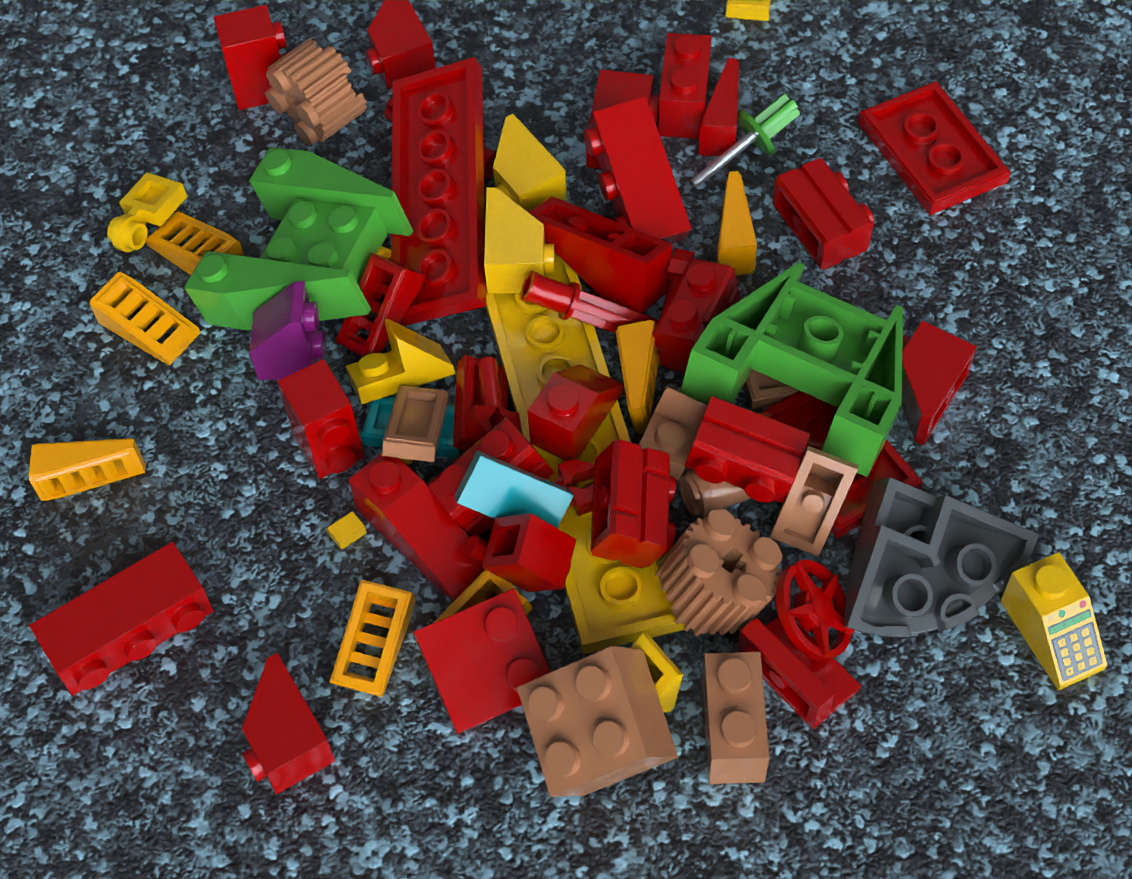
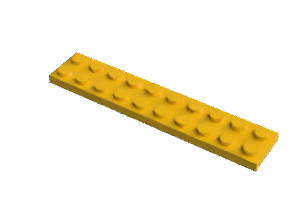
[486,243,684,654]

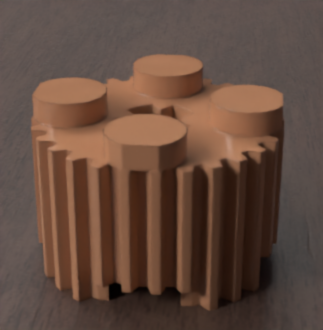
[265,38,367,147]
[655,509,783,637]

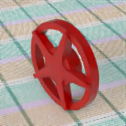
[776,559,855,661]

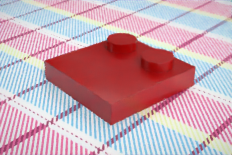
[412,588,551,734]

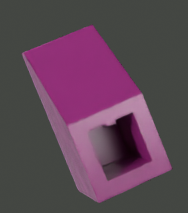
[249,281,326,380]

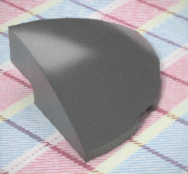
[843,477,1039,637]

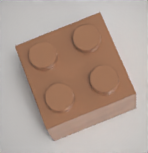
[517,646,678,797]

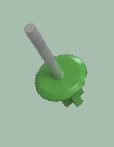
[691,93,800,188]

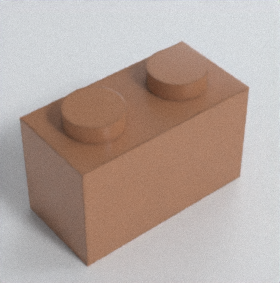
[702,652,769,784]

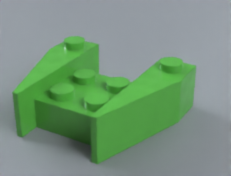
[184,147,413,330]
[680,262,903,477]

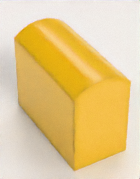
[326,511,367,550]

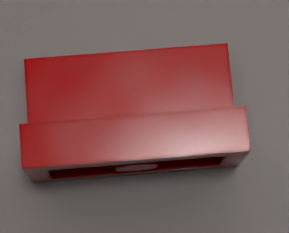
[738,616,861,729]

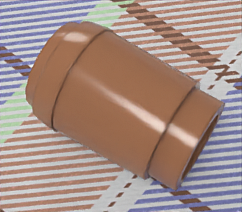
[679,469,750,517]

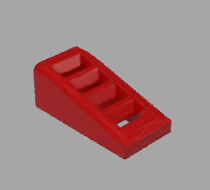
[699,58,739,156]
[335,253,426,357]

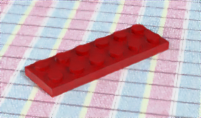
[391,57,486,326]

